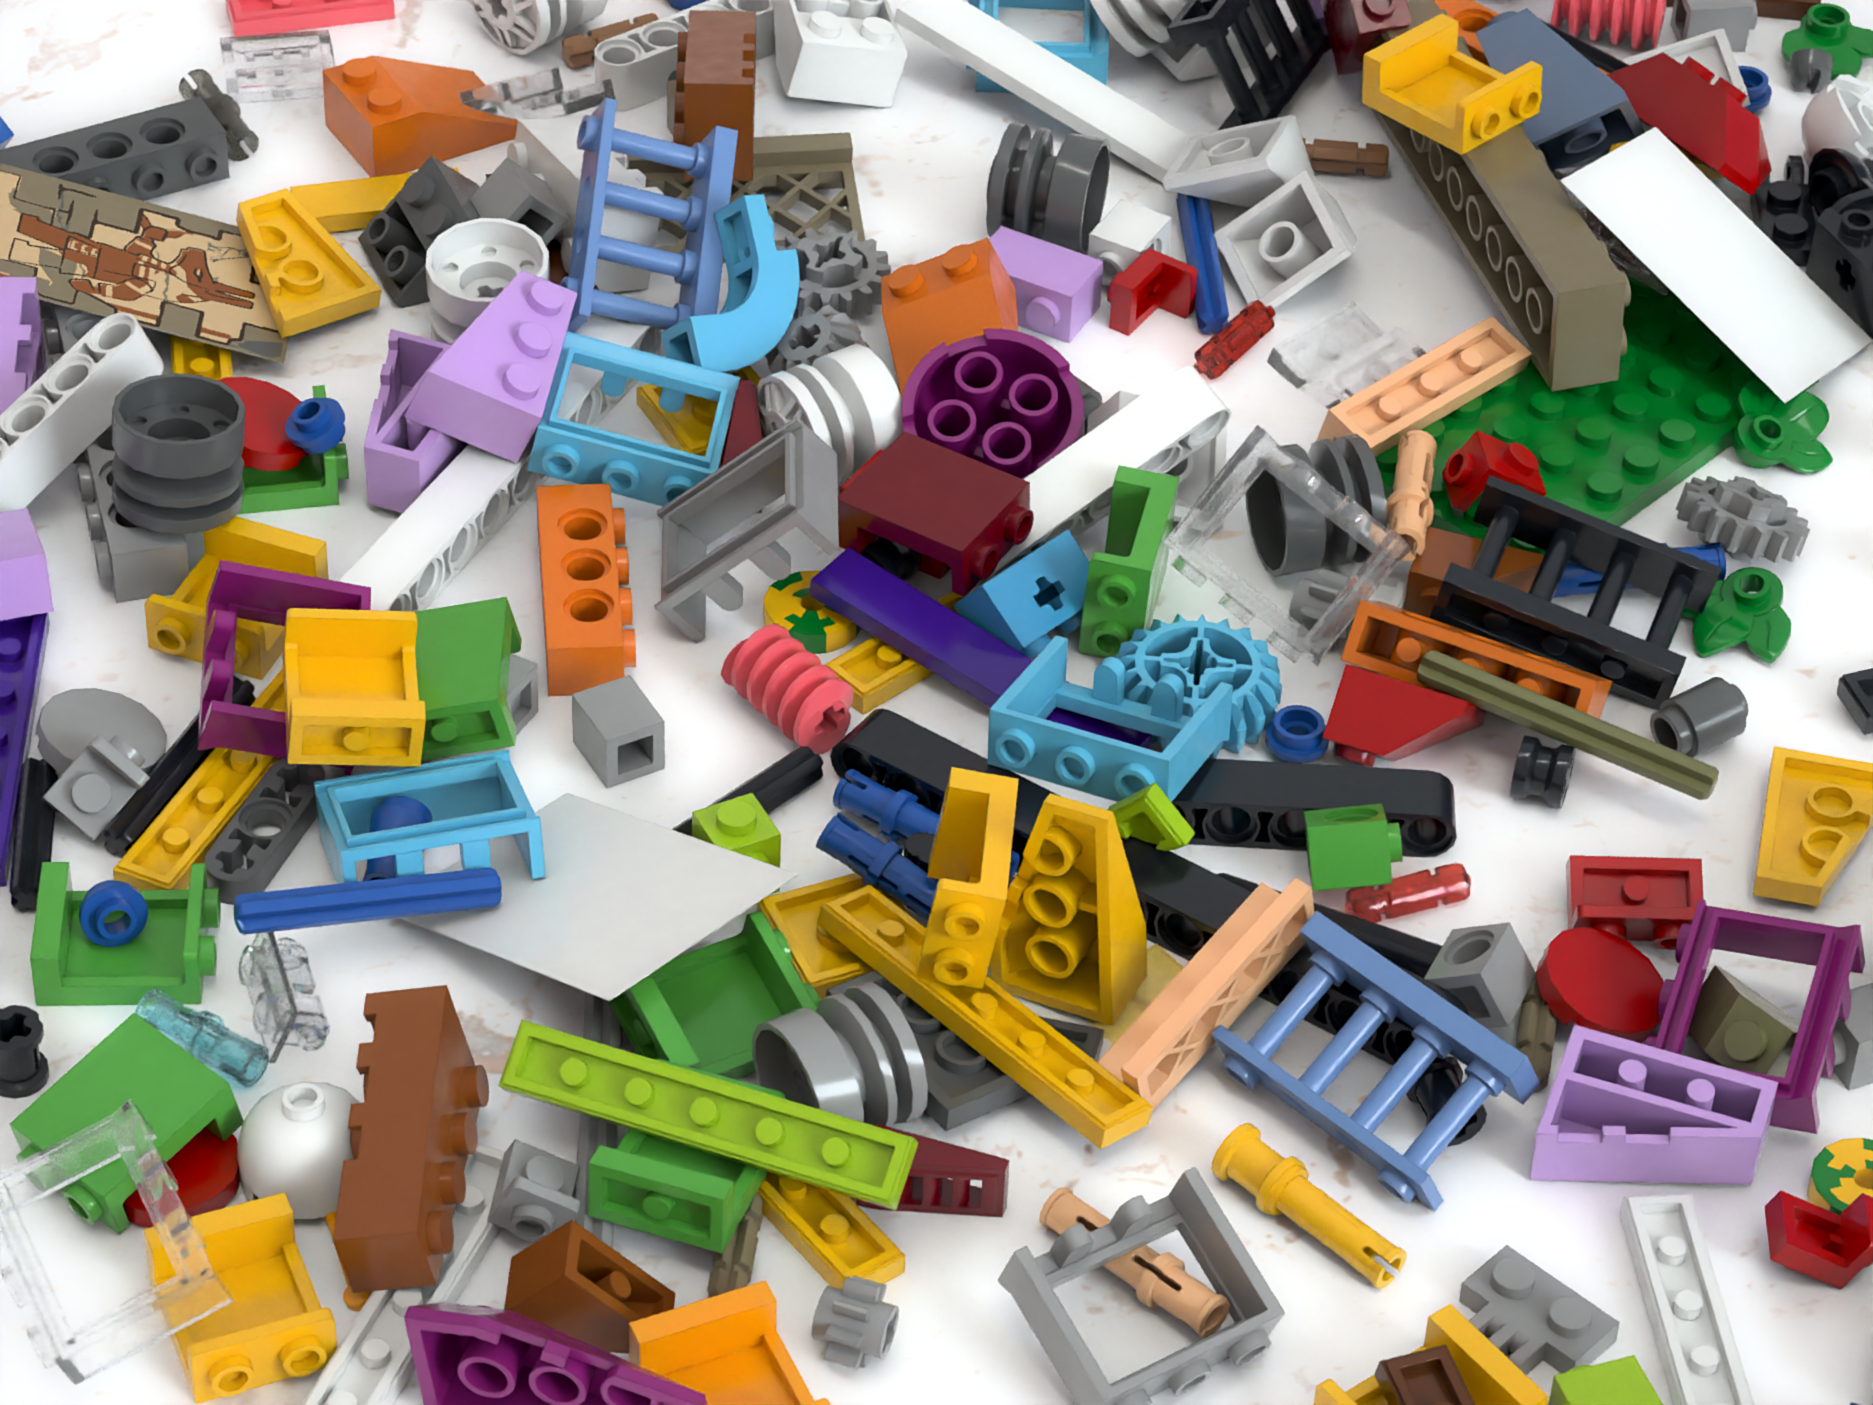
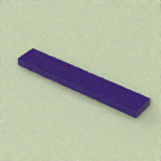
[809,547,1152,749]
[0,612,50,887]

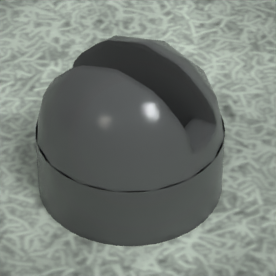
[1789,49,1833,94]

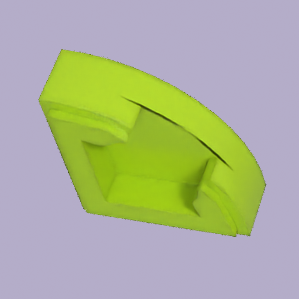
[1107,782,1195,851]

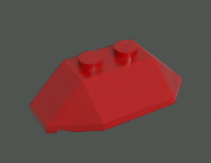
[1607,52,1772,196]

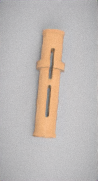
[1385,430,1437,561]
[1039,1187,1230,1338]

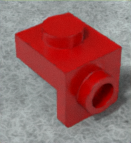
[1107,248,1198,336]
[1442,430,1547,512]
[1764,1190,1873,1290]

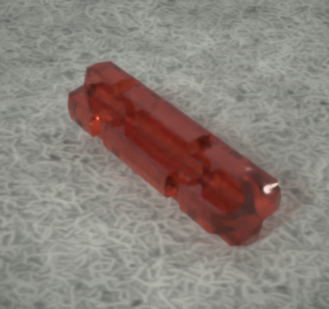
[1193,300,1276,380]
[1344,862,1472,923]

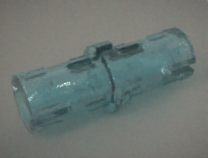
[135,989,269,1087]

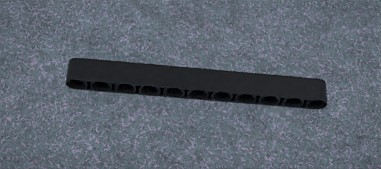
[830,708,1470,1065]

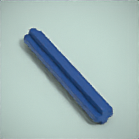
[1176,193,1229,335]
[233,868,502,935]

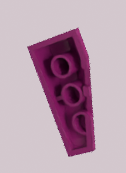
[404,1302,707,1405]

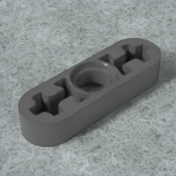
[205,758,326,905]

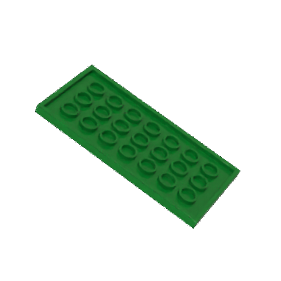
[1375,262,1819,555]

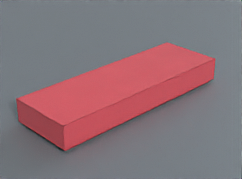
[226,0,395,38]

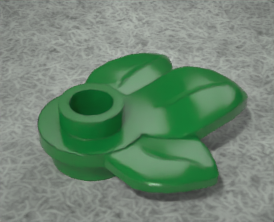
[1781,3,1873,80]
[1733,376,1833,474]
[1682,567,1792,664]

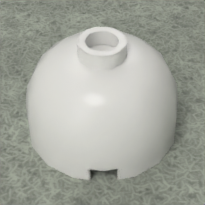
[1801,74,1873,167]
[237,1081,360,1219]

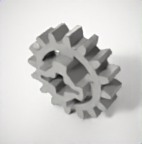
[776,227,891,318]
[1676,476,1810,563]

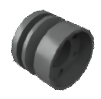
[986,122,1110,255]
[112,373,246,534]
[1245,434,1387,577]

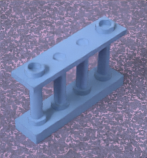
[560,97,738,333]
[1212,911,1540,1211]

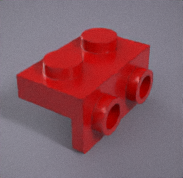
[1566,855,1703,950]

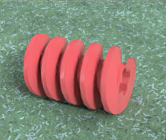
[1550,0,1667,50]
[721,624,854,754]

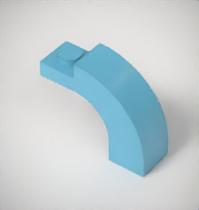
[660,194,800,375]

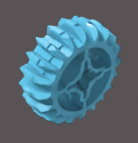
[1116,613,1282,759]

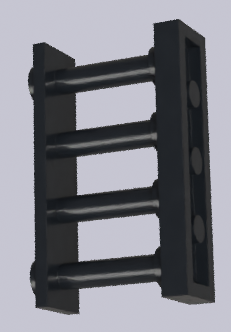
[1167,0,1332,130]
[1430,475,1722,710]

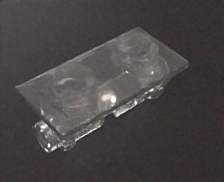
[239,932,330,1063]

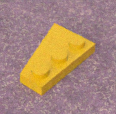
[236,188,382,339]
[1752,746,1873,906]

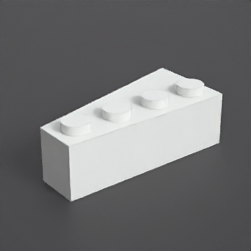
[507,115,664,293]

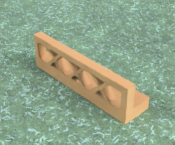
[1316,316,1532,457]
[1097,877,1315,1113]

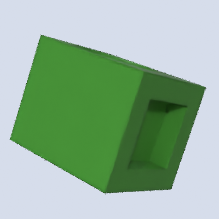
[1303,803,1403,891]

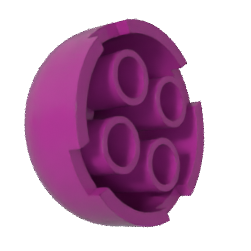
[902,329,1085,479]

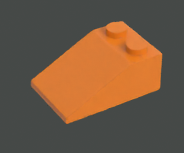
[322,55,518,177]
[881,237,1018,398]

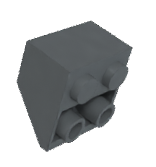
[358,156,480,308]

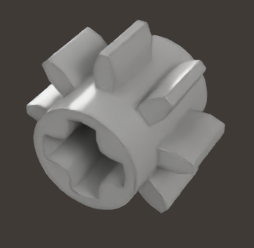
[1289,568,1365,650]
[812,1275,899,1369]

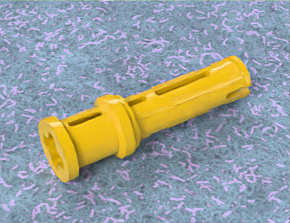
[1211,1123,1407,1289]

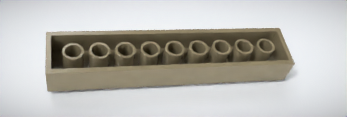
[1361,0,1631,392]

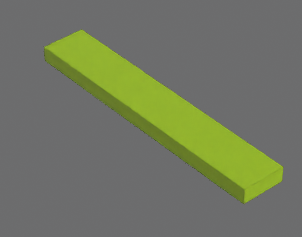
[498,1020,919,1211]

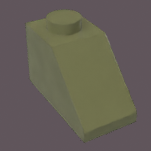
[1688,965,1800,1078]

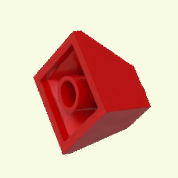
[1322,664,1487,767]

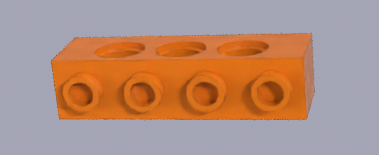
[536,483,636,697]
[1340,600,1612,719]

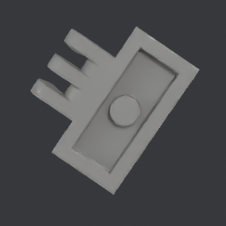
[1459,1245,1620,1375]

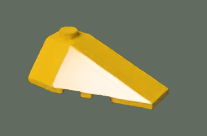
[990,793,1147,1026]

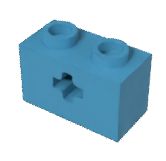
[953,529,1090,659]

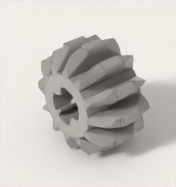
[765,304,866,374]

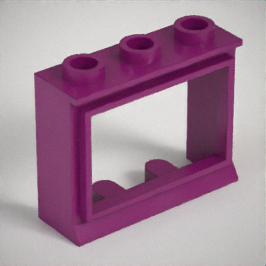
[197,560,371,776]
[1645,899,1865,1134]

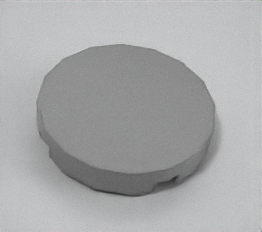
[35,688,167,775]

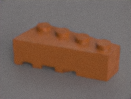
[673,10,756,181]
[333,985,489,1293]

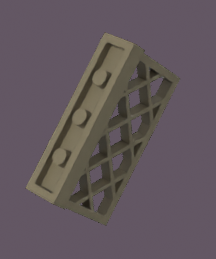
[626,132,865,263]

